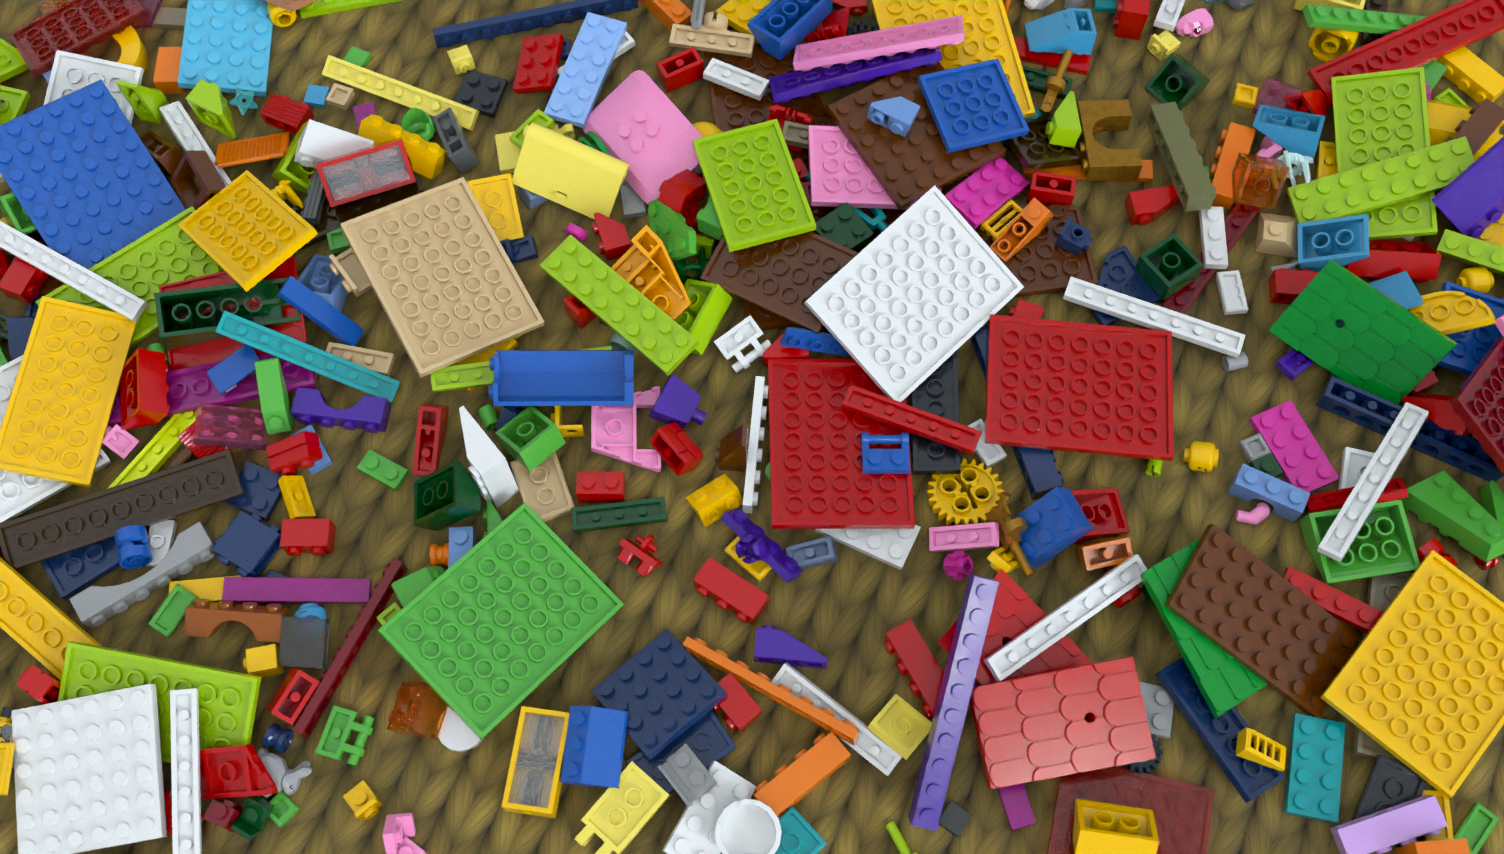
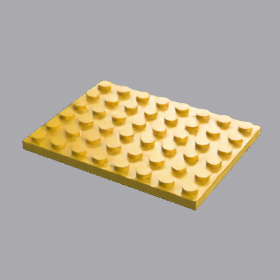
[871,0,1035,118]
[1320,550,1504,798]

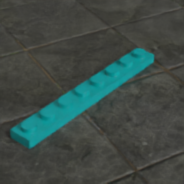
[215,310,401,403]

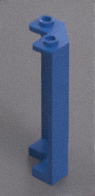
[489,350,634,406]

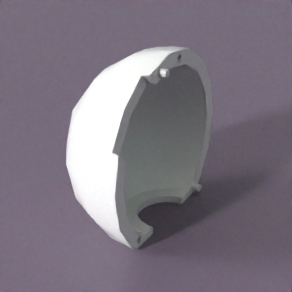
[715,799,782,854]

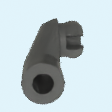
[1226,0,1255,10]

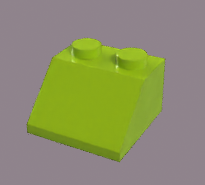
[186,79,236,139]

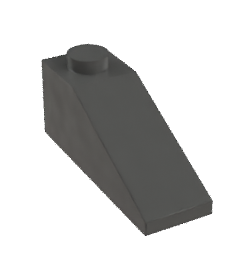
[432,107,480,174]

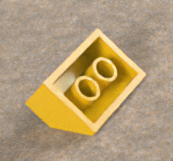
[1073,799,1159,854]

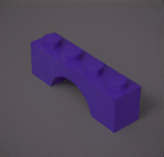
[291,387,392,433]

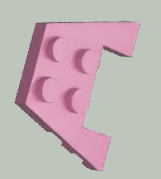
[591,386,661,472]

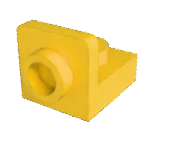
[343,780,383,821]

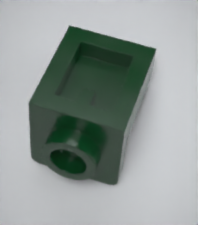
[230,796,274,840]

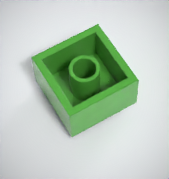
[495,406,566,471]

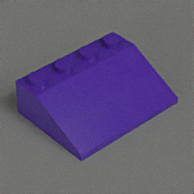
[1431,136,1504,238]

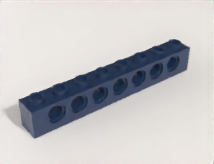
[1315,376,1504,482]

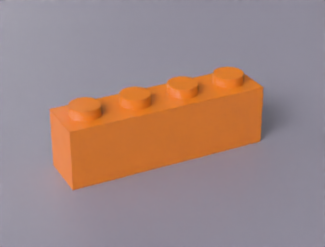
[639,0,692,32]
[1209,122,1256,210]
[754,731,851,818]

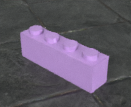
[1330,795,1448,854]

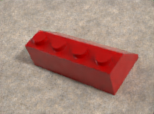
[1343,240,1442,282]

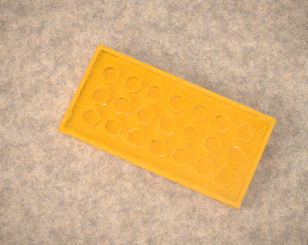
[0,296,138,488]

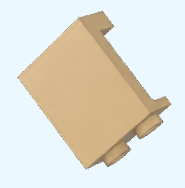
[328,248,372,298]

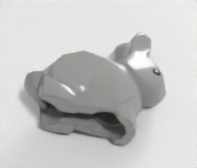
[258,747,312,798]

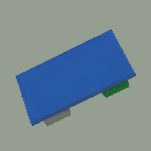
[207,345,260,394]

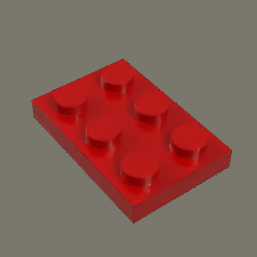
[513,33,564,94]

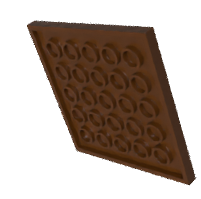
[827,61,1007,210]

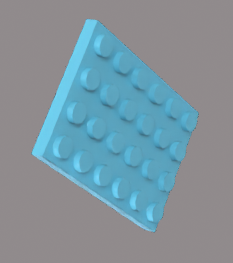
[178,0,273,97]

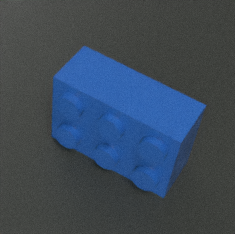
[1013,487,1093,568]

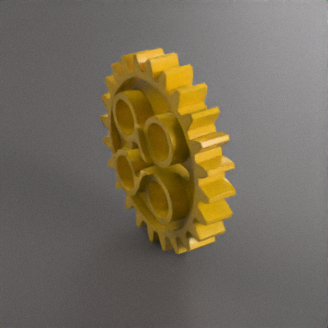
[927,458,1004,526]

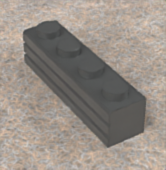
[301,170,326,226]

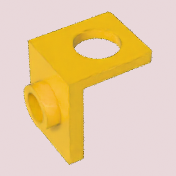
[551,406,585,437]

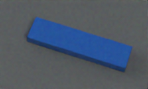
[277,276,364,346]

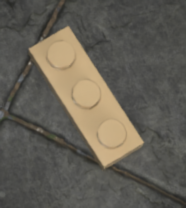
[326,342,396,377]

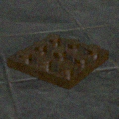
[1005,117,1084,171]

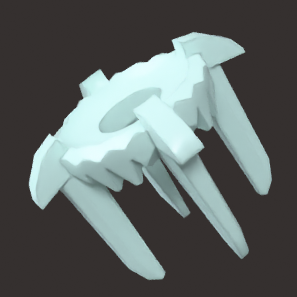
[1266,150,1314,191]

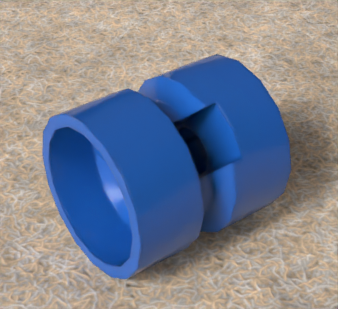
[114,525,152,569]

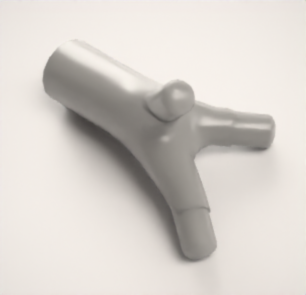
[1269,259,1299,275]

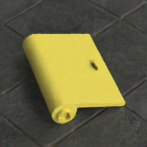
[512,122,630,219]

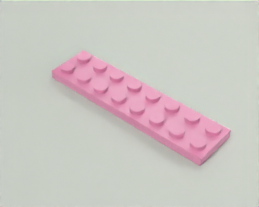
[793,15,964,71]

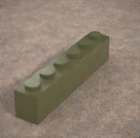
[1147,102,1216,212]

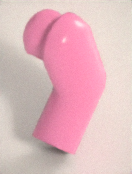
[1235,502,1270,525]

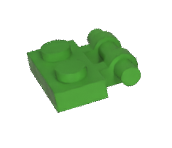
[315,706,374,766]

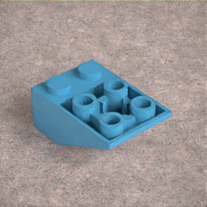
[1024,8,1097,55]

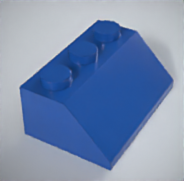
[560,706,629,788]

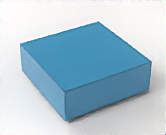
[303,84,330,109]

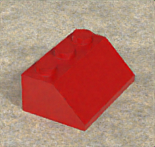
[120,348,170,430]

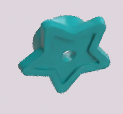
[229,87,258,115]

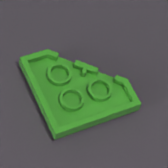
[648,199,697,262]

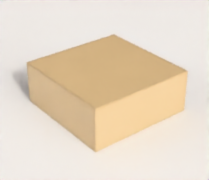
[325,83,355,110]

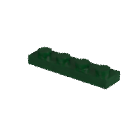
[571,497,667,533]

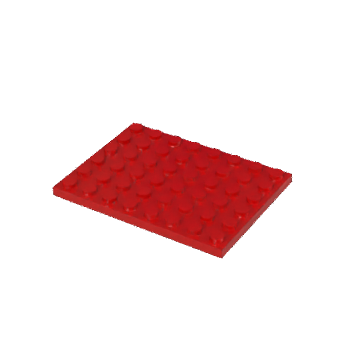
[984,314,1174,461]
[768,359,915,529]

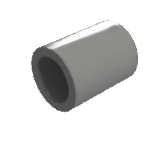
[1222,352,1248,372]

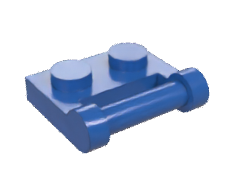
[861,432,910,474]

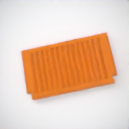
[215,132,290,168]

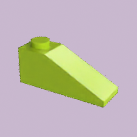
[116,80,169,124]
[1045,91,1081,148]

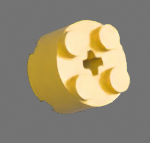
[1308,28,1359,62]

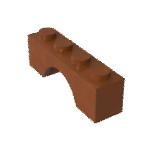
[185,598,290,643]

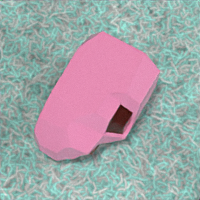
[1175,8,1214,37]

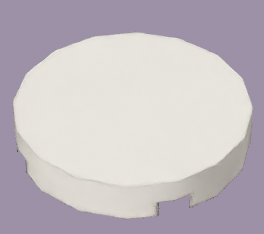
[436,706,484,753]

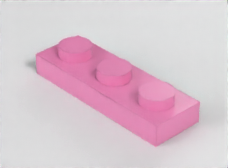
[929,522,999,552]

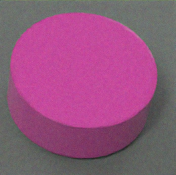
[564,223,587,242]

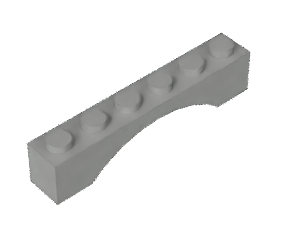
[69,522,216,628]

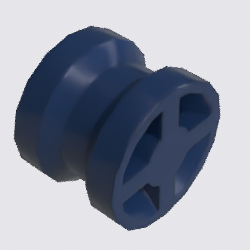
[263,723,294,754]

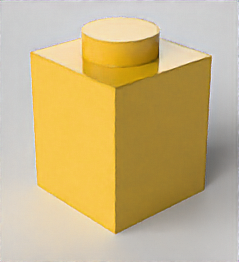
[243,644,284,677]

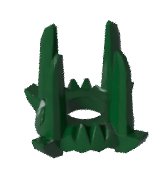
[674,246,709,286]

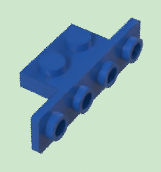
[781,326,851,357]

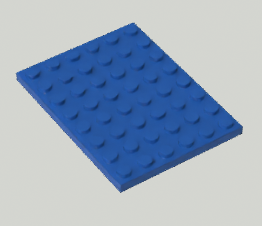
[0,79,186,269]

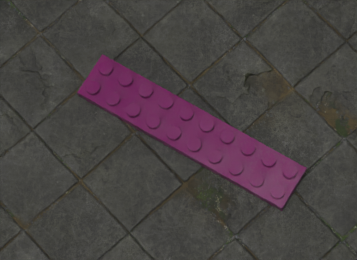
[107,344,317,428]

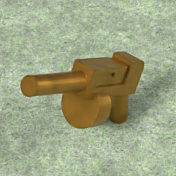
[1040,49,1073,117]
[986,492,1034,578]

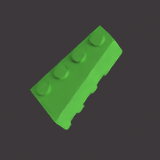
[1402,470,1504,562]

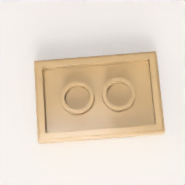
[510,452,574,522]

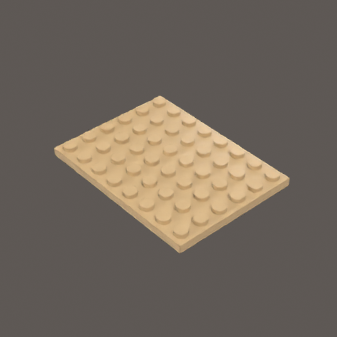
[340,177,544,378]

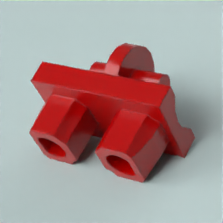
[617,534,663,577]

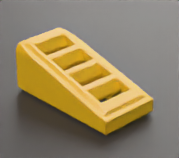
[1236,727,1286,772]

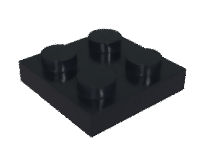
[454,70,508,118]

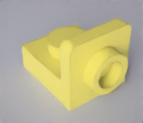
[1147,30,1181,61]
[447,45,476,75]

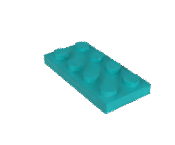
[1284,713,1345,824]

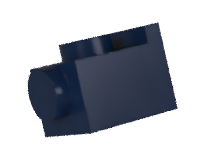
[1055,217,1093,256]

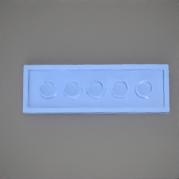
[544,12,627,129]

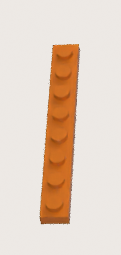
[682,636,859,746]

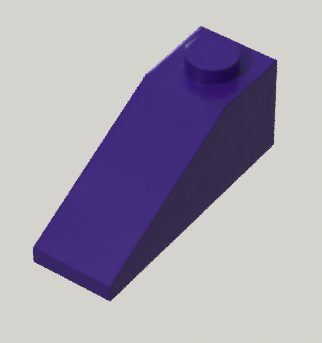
[754,625,828,669]

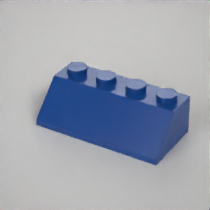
[747,0,832,60]

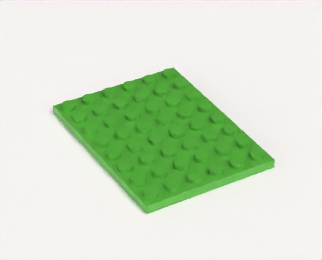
[378,502,624,740]

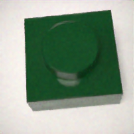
[1249,452,1283,478]

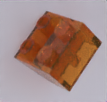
[387,682,448,740]

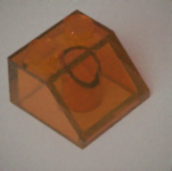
[1232,153,1290,209]

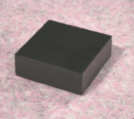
[939,801,973,838]

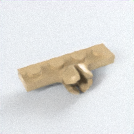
[669,12,755,58]

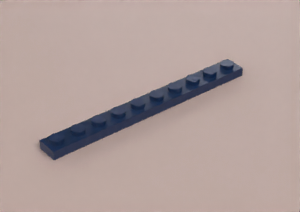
[432,0,638,48]

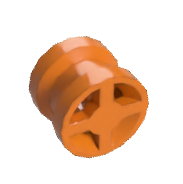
[430,543,449,567]

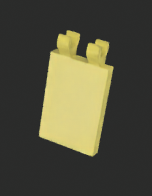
[495,124,575,175]
[575,761,670,854]

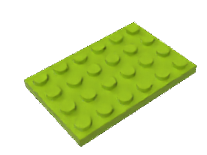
[692,119,816,252]

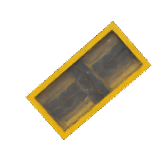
[501,706,569,819]

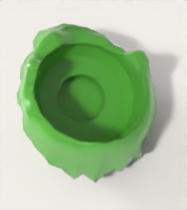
[401,108,436,142]

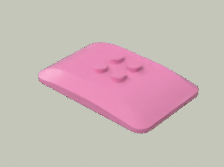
[582,70,703,205]

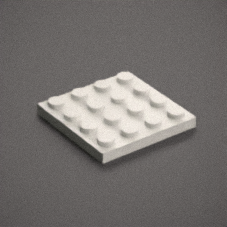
[44,50,144,124]

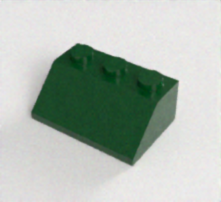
[414,460,481,531]

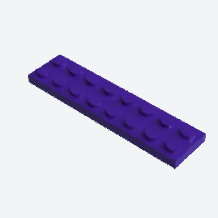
[769,47,942,103]

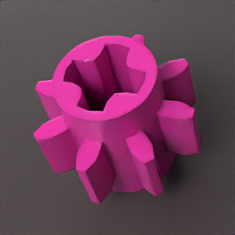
[943,550,973,581]

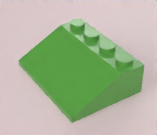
[1299,500,1420,584]

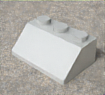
[294,119,374,168]

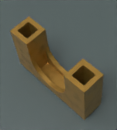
[1077,99,1142,181]

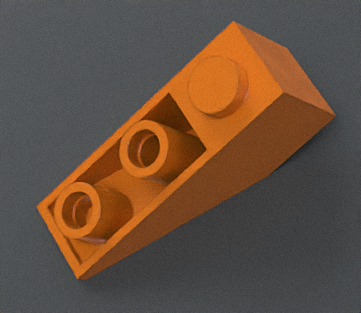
[990,197,1055,262]

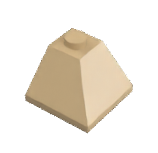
[1255,212,1298,258]

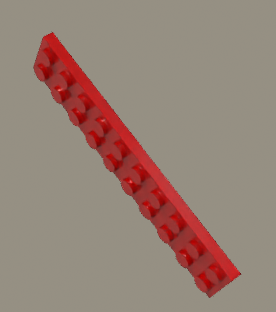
[1307,0,1504,107]

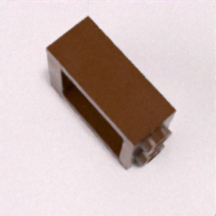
[170,150,226,210]

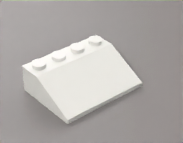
[459,406,519,507]

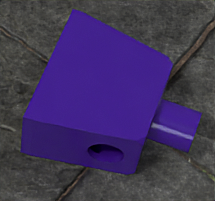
[648,374,707,429]

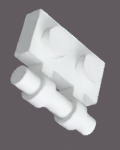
[714,315,772,373]

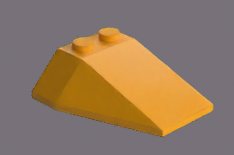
[611,225,692,321]

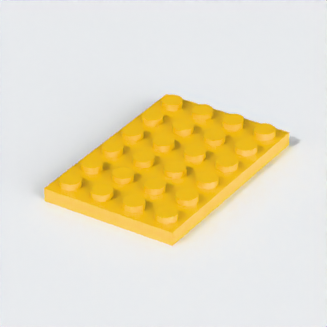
[178,170,318,292]

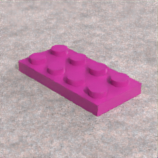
[944,157,1030,229]
[1249,400,1340,493]

